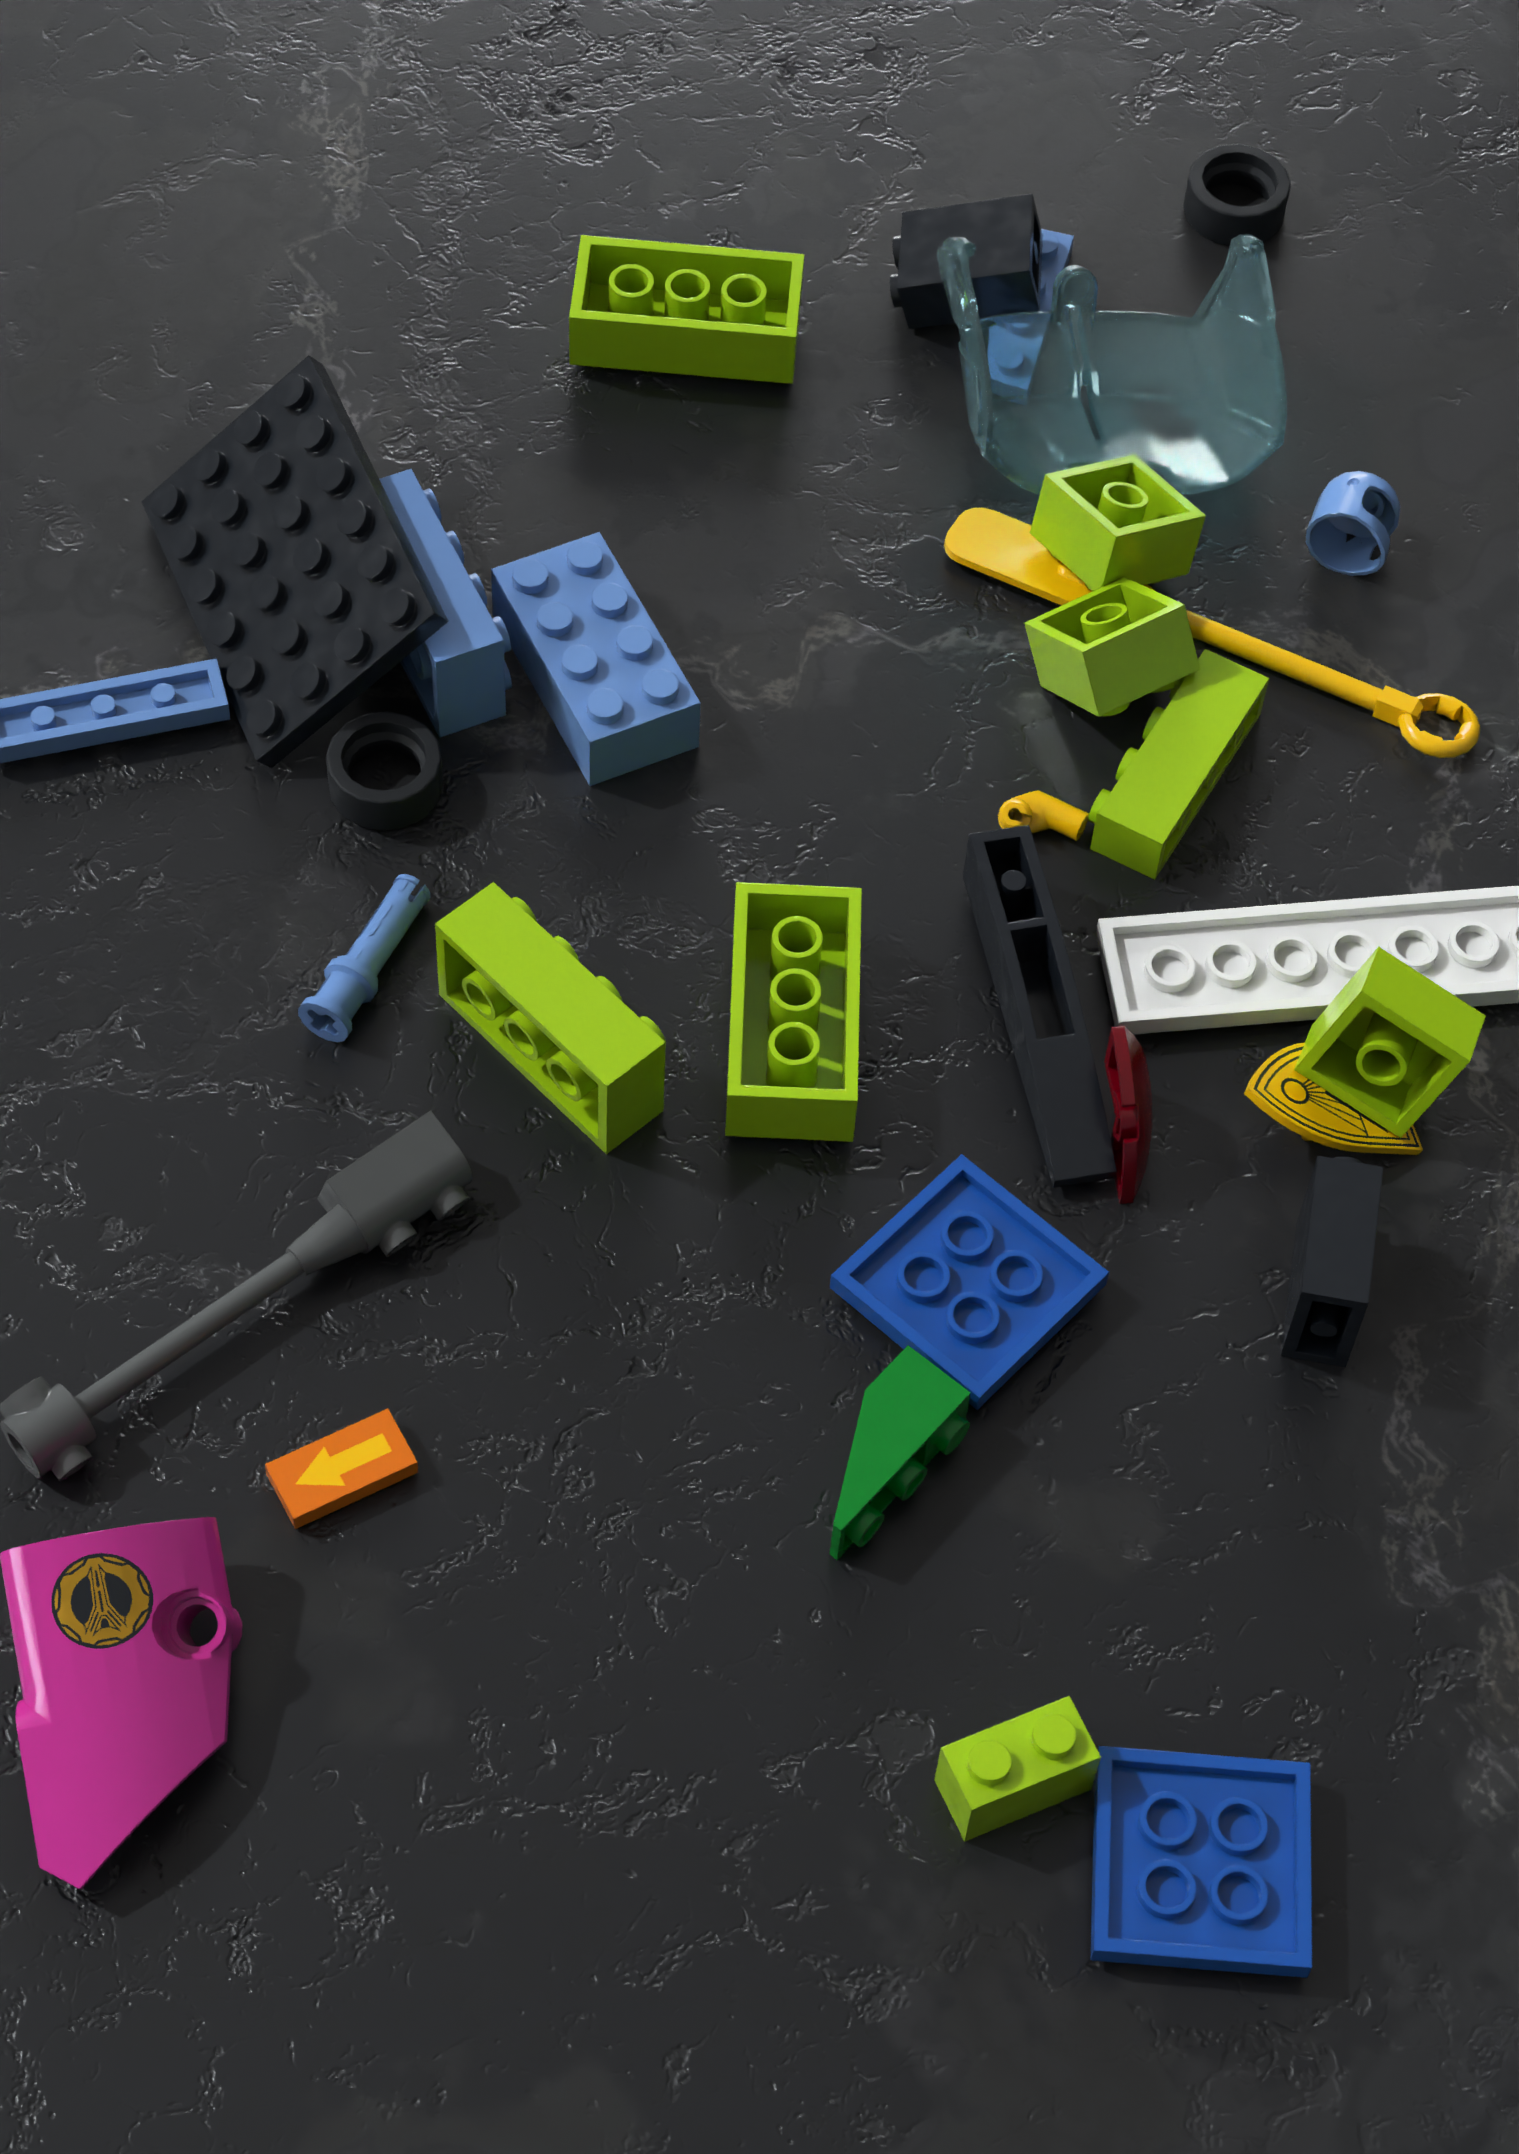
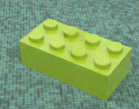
[569,235,804,384]
[435,882,666,1155]
[725,882,862,1142]

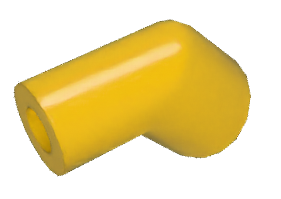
[998,790,1089,841]

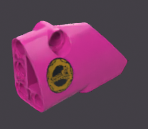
[0,1517,242,1889]

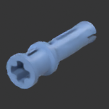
[298,874,431,1042]

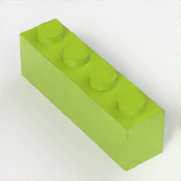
[1088,649,1269,880]

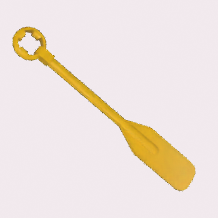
[944,507,1480,758]

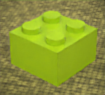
[1030,454,1206,591]
[1024,577,1200,717]
[1294,946,1486,1138]

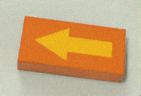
[265,1408,419,1529]

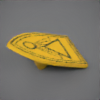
[1244,1042,1423,1155]

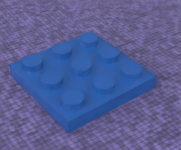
[830,1154,1109,1410]
[1091,1746,1312,1978]

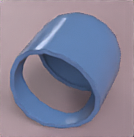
[1305,471,1401,576]

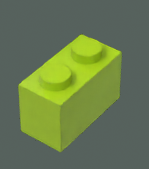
[934,1696,1101,1842]

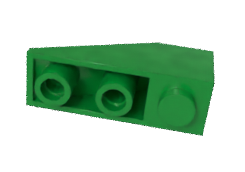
[829,1345,971,1560]

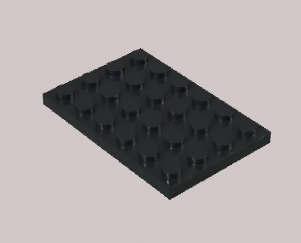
[141,355,449,768]

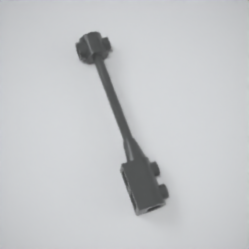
[0,1110,473,1481]

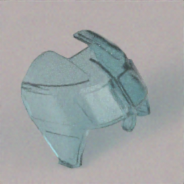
[937,234,1287,495]

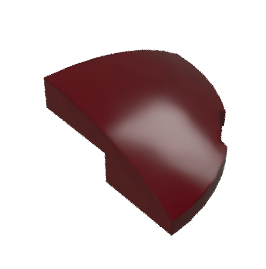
[1104,1026,1152,1204]

